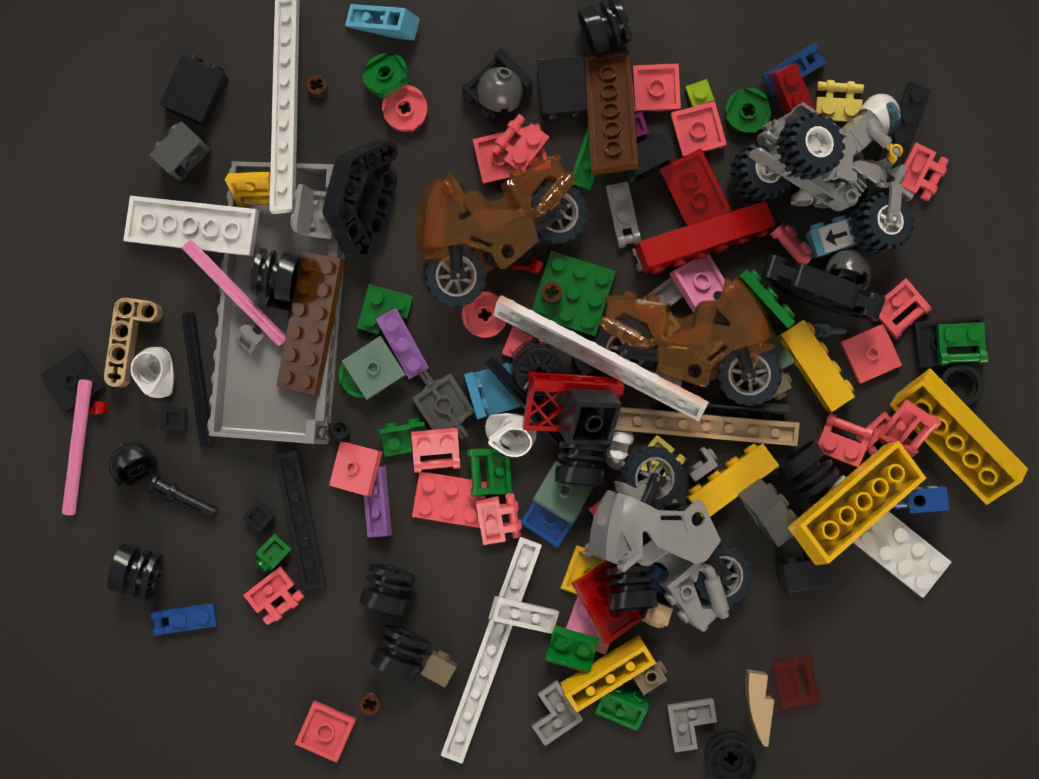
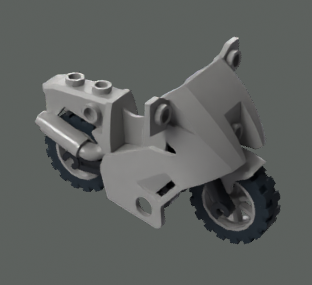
[581,446,752,632]

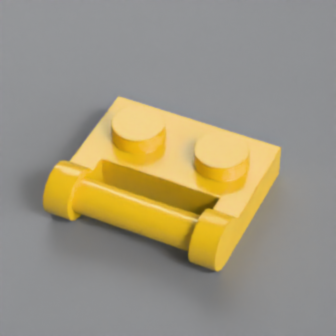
[225,172,270,208]

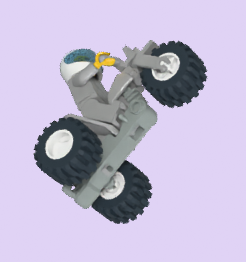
[729,94,914,255]

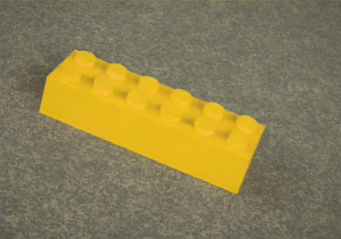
[890,368,1028,505]
[787,441,926,565]

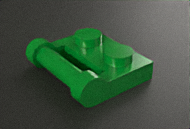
[936,322,988,366]
[467,449,512,497]

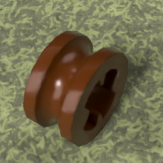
[306,75,328,98]
[542,282,562,303]
[359,692,381,715]

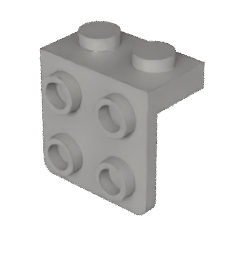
[290,184,334,240]

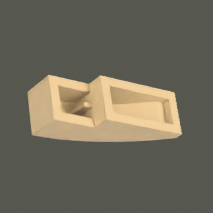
[745,669,774,747]

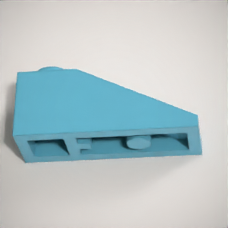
[345,4,420,40]

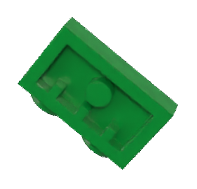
[379,418,427,457]
[545,625,599,673]
[595,685,649,731]

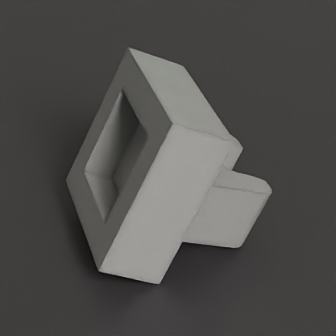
[235,323,266,354]

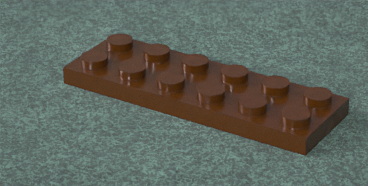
[584,50,639,175]
[276,251,346,396]

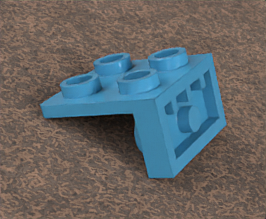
[464,363,521,419]

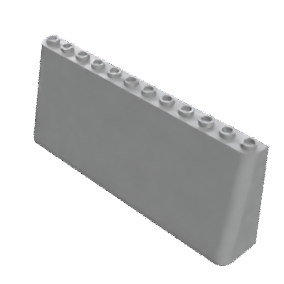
[207,161,345,444]

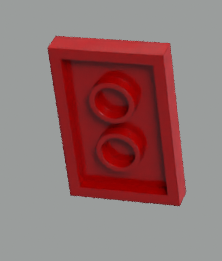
[659,148,731,226]
[571,560,643,644]

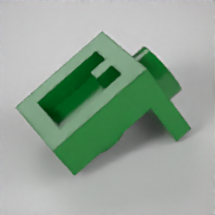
[253,534,291,574]

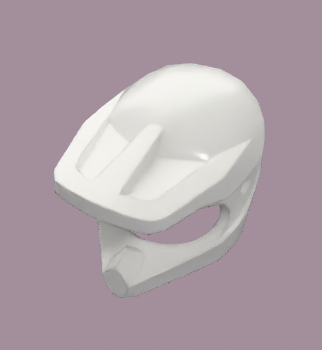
[131,347,175,398]
[485,413,536,457]

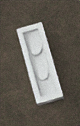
[489,596,559,634]

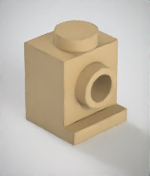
[642,602,673,628]

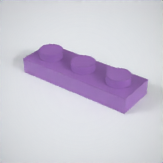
[376,308,429,379]
[364,466,392,537]

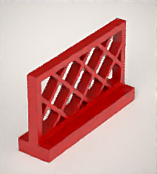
[522,372,624,432]

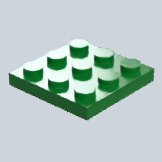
[532,251,616,337]
[740,268,795,328]

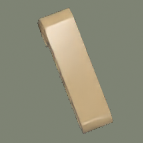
[104,298,163,388]

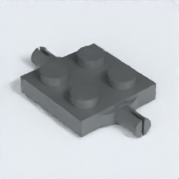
[412,370,475,440]

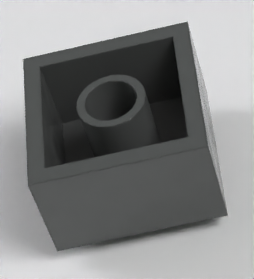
[149,122,211,183]
[738,478,798,547]

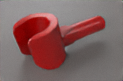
[511,259,544,275]
[88,401,108,415]

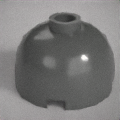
[476,67,523,112]
[824,249,872,290]

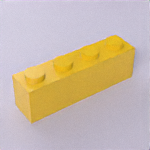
[777,320,855,413]
[686,442,779,520]
[561,634,656,712]

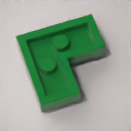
[357,284,414,335]

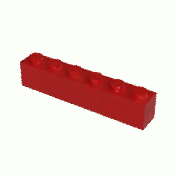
[635,201,776,274]

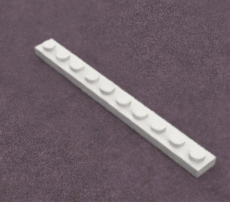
[270,0,300,214]
[493,295,709,421]
[441,537,542,763]

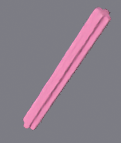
[182,240,286,346]
[62,379,92,515]

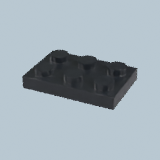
[913,315,989,368]

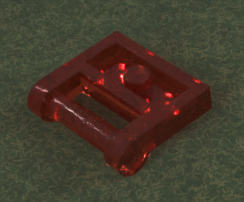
[771,654,821,709]

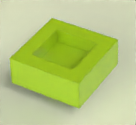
[685,79,715,107]

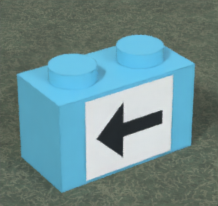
[805,215,859,259]

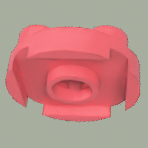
[382,85,428,132]
[462,292,506,338]

